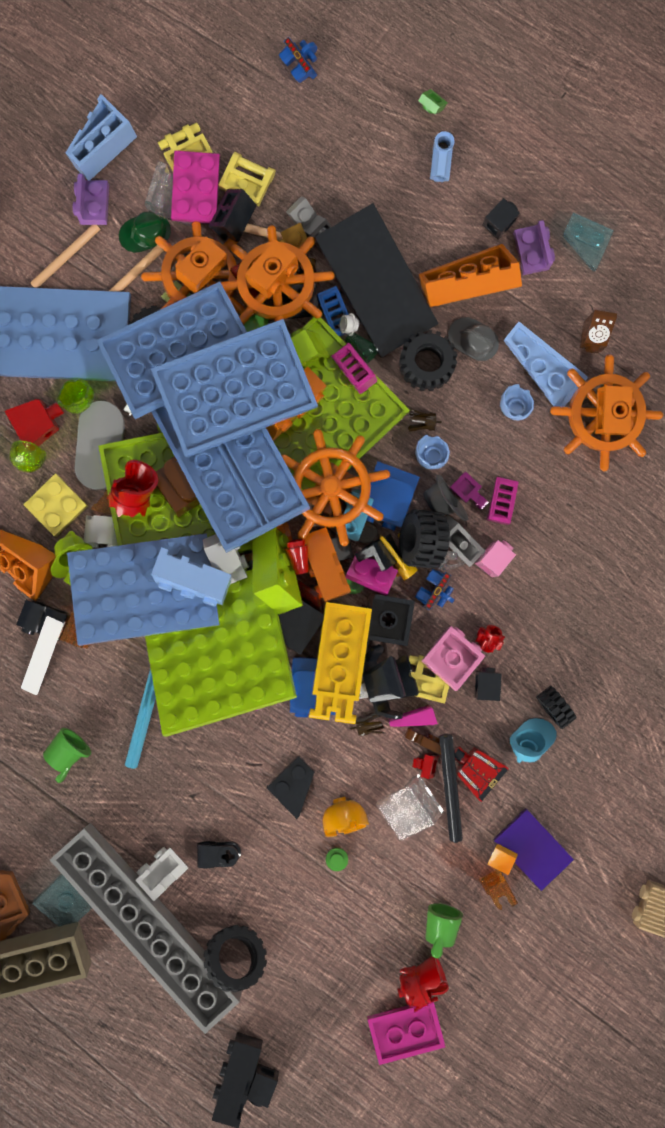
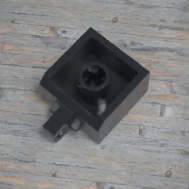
[361,593,415,646]

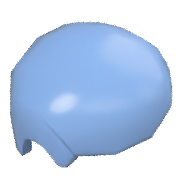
[500,384,534,421]
[415,435,450,469]

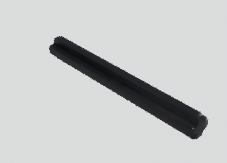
[439,733,463,843]

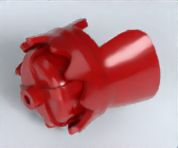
[107,460,158,517]
[397,956,449,1013]

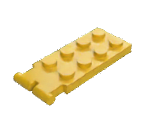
[309,602,372,724]

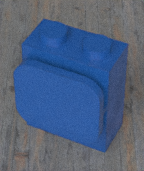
[366,461,420,531]
[290,657,335,718]

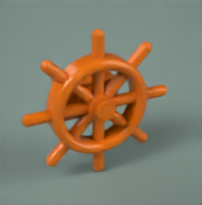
[141,221,245,314]
[221,225,335,325]
[550,354,663,471]
[281,429,390,546]

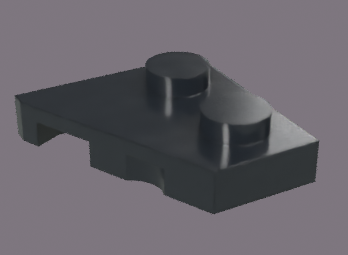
[267,755,315,819]

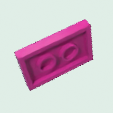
[171,150,220,224]
[367,1002,445,1065]

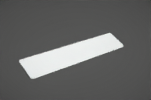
[21,616,63,695]

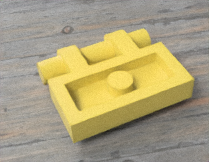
[158,122,213,172]
[409,655,449,704]

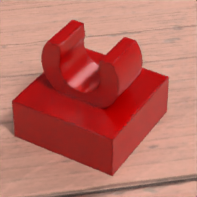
[412,753,439,779]

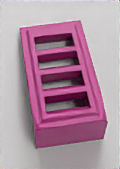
[331,343,377,394]
[486,477,519,525]
[388,705,438,727]

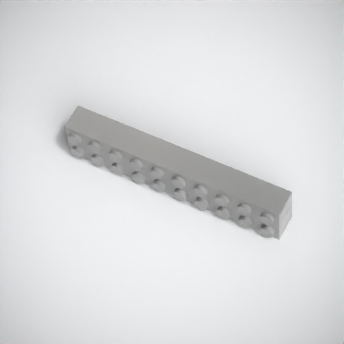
[50,823,242,1034]

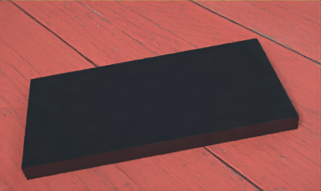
[314,203,439,358]

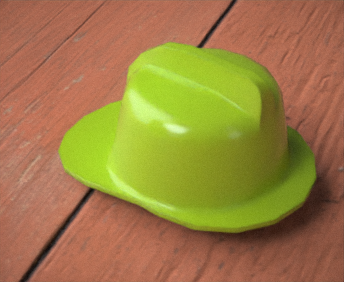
[50,531,93,578]

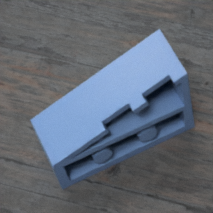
[66,94,137,180]
[151,547,232,606]

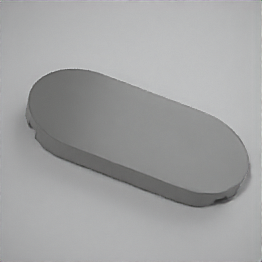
[75,401,125,490]

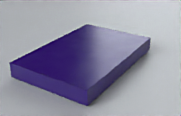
[493,808,574,891]

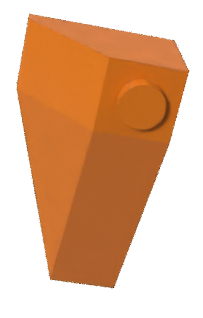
[0,530,55,601]

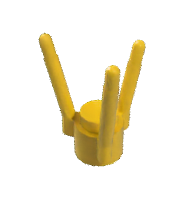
[380,533,418,580]

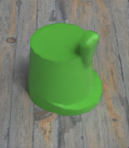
[43,728,91,783]
[425,904,463,958]

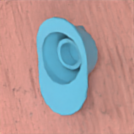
[510,718,557,763]

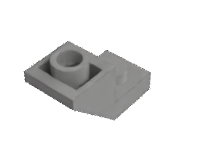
[286,196,331,250]

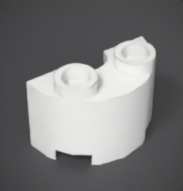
[84,515,118,548]
[135,847,188,901]

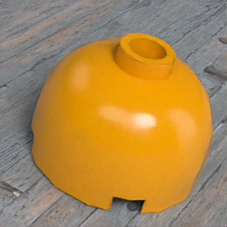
[322,797,369,837]

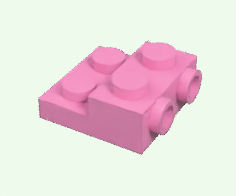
[421,626,485,691]

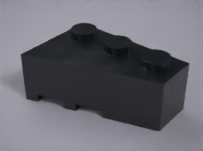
[212,1032,263,1128]

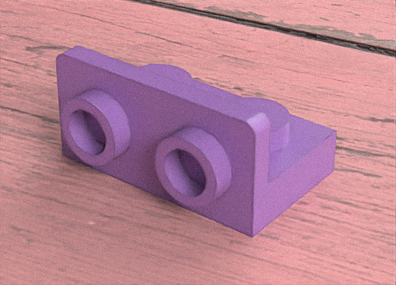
[73,173,109,225]
[513,220,555,275]

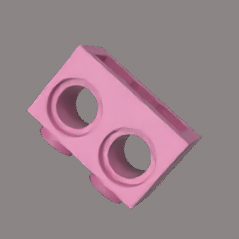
[474,540,516,577]

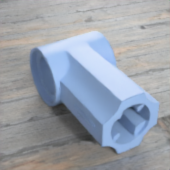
[430,131,455,182]

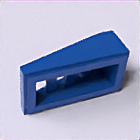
[317,286,349,337]

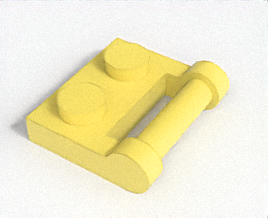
[218,152,276,206]

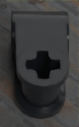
[197,841,241,869]

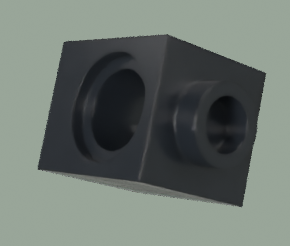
[482,198,520,240]
[474,667,502,701]
[247,1063,279,1108]

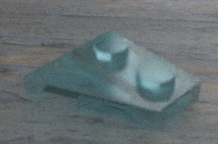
[562,213,614,272]

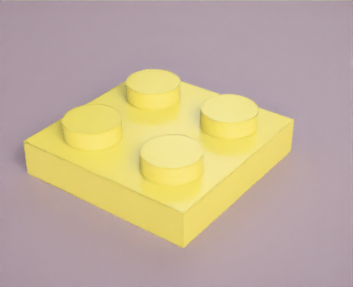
[23,473,88,537]

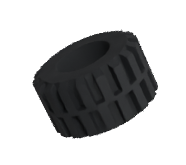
[399,330,457,391]
[399,509,450,568]

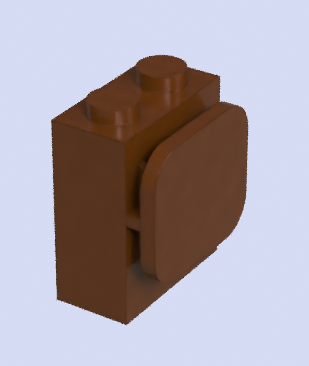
[156,456,200,518]

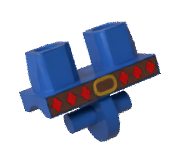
[279,36,317,83]
[415,569,455,610]

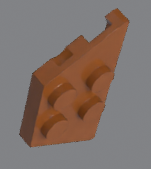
[0,870,30,941]

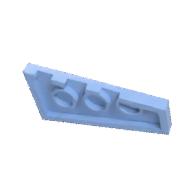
[504,322,588,407]

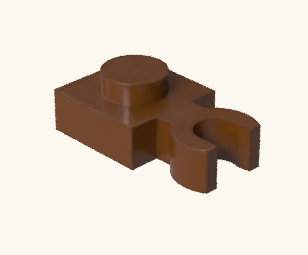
[404,728,441,755]

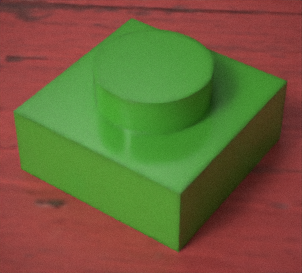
[418,89,448,114]

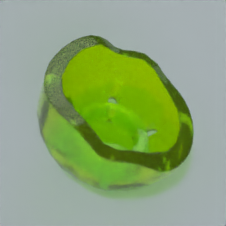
[57,379,94,414]
[9,441,46,473]

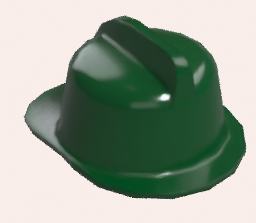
[119,212,171,253]

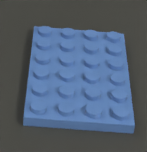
[96,282,247,419]
[151,319,318,458]
[67,534,219,646]

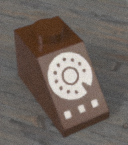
[579,310,617,354]

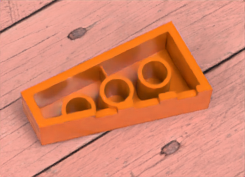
[419,244,522,307]

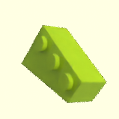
[290,329,331,368]
[252,527,303,614]

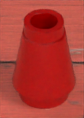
[285,539,309,575]

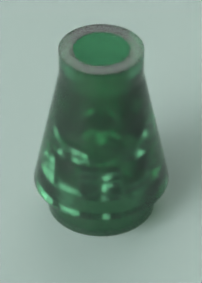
[345,332,378,363]

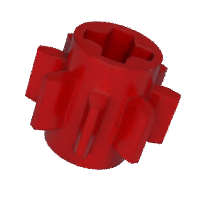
[475,625,505,653]

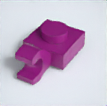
[449,471,488,510]

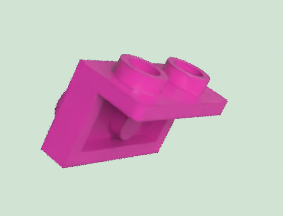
[345,552,398,596]

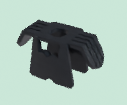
[363,644,419,719]

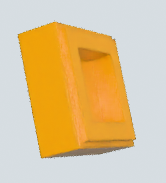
[487,844,518,875]

